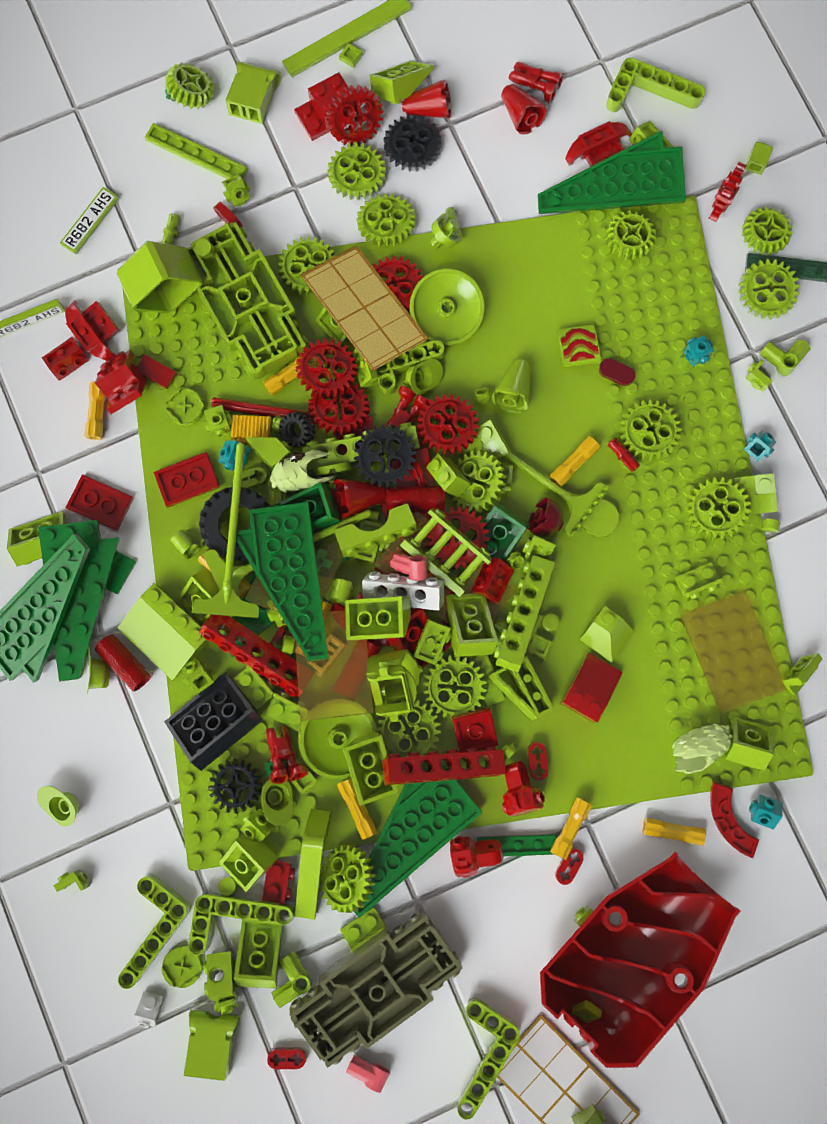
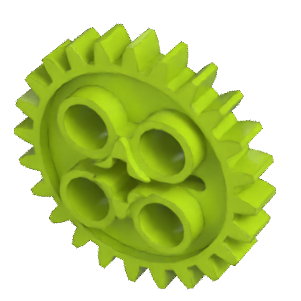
[327,142,386,201]
[356,193,416,247]
[278,236,337,296]
[738,259,800,320]
[619,399,682,461]
[448,450,507,513]
[687,477,751,539]
[423,656,487,719]
[377,699,441,757]
[319,845,375,913]

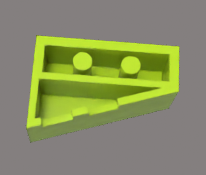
[488,656,555,721]

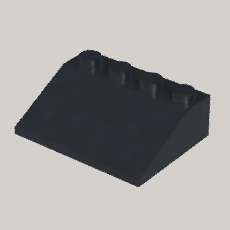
[164,672,263,771]

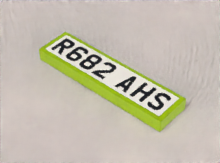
[60,187,119,255]
[0,299,65,337]

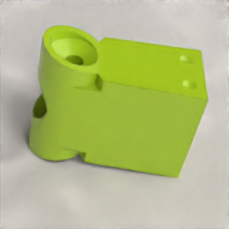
[225,61,281,124]
[183,1009,241,1081]

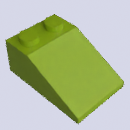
[369,60,434,104]
[446,593,498,657]
[234,919,282,989]

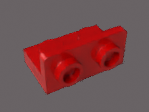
[42,337,89,381]
[472,558,514,604]
[262,860,295,905]

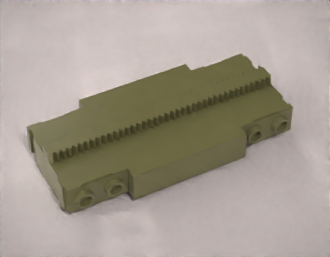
[289,909,463,1068]

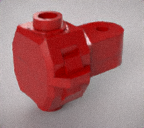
[502,761,545,816]
[450,836,504,878]

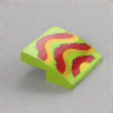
[557,324,601,367]

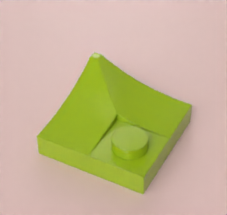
[465,418,511,470]
[734,473,778,516]

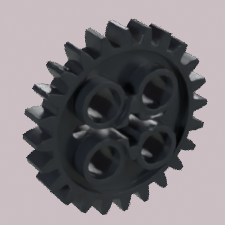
[383,114,442,172]
[354,424,417,488]

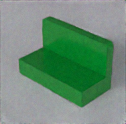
[106,551,136,594]

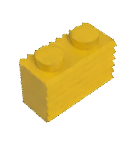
[231,415,272,445]

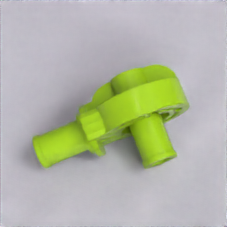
[430,207,461,248]

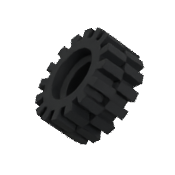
[279,411,316,448]

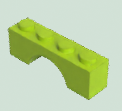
[334,503,417,557]

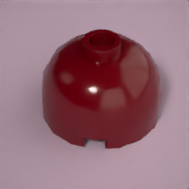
[528,497,564,537]

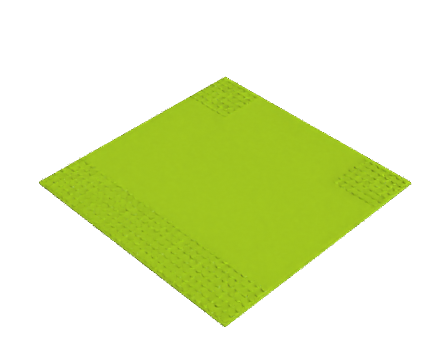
[122,195,813,871]

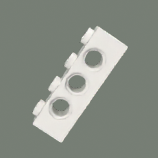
[362,572,444,610]

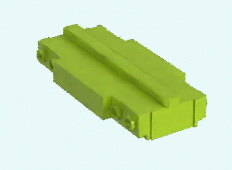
[186,222,309,380]

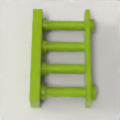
[400,508,492,597]

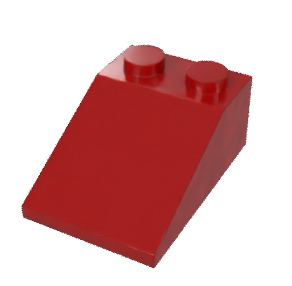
[387,607,429,668]
[560,653,623,723]

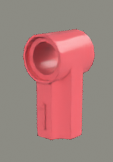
[390,553,427,581]
[346,1054,390,1093]

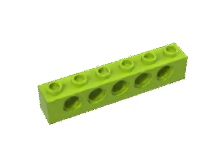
[302,422,420,470]
[494,555,555,673]

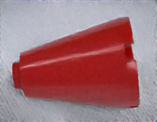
[401,79,452,118]
[501,84,547,135]
[332,479,386,518]

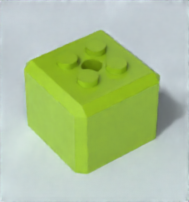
[116,240,202,313]

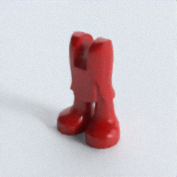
[508,62,564,104]
[385,386,429,444]
[266,725,308,784]

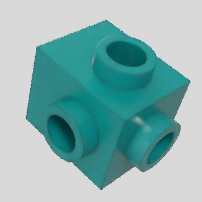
[683,335,714,367]
[744,430,776,462]
[218,441,251,471]
[749,794,783,830]

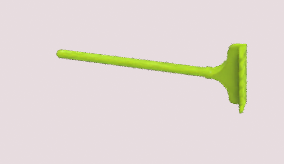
[459,424,610,539]
[192,442,259,618]
[202,510,372,597]

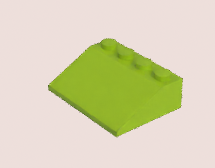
[117,583,210,681]

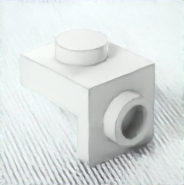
[134,991,163,1028]

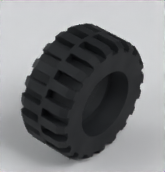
[199,487,271,562]

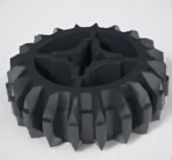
[208,759,263,814]

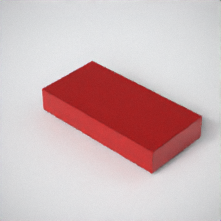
[136,354,177,389]

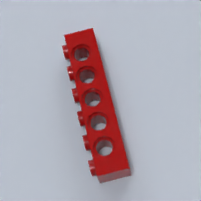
[199,614,315,698]
[382,747,506,785]

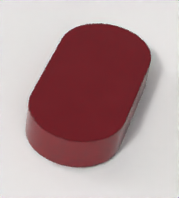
[599,358,635,386]

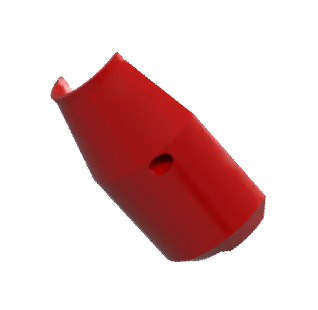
[540,851,741,1068]

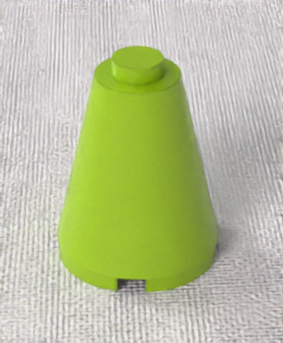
[491,359,531,413]

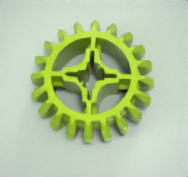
[165,62,214,109]
[741,206,793,256]
[606,210,656,261]

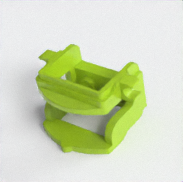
[367,649,422,722]

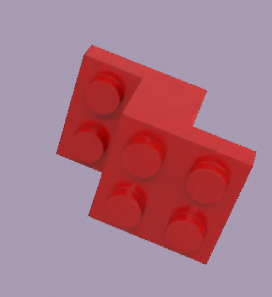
[294,72,354,141]
[95,349,147,415]

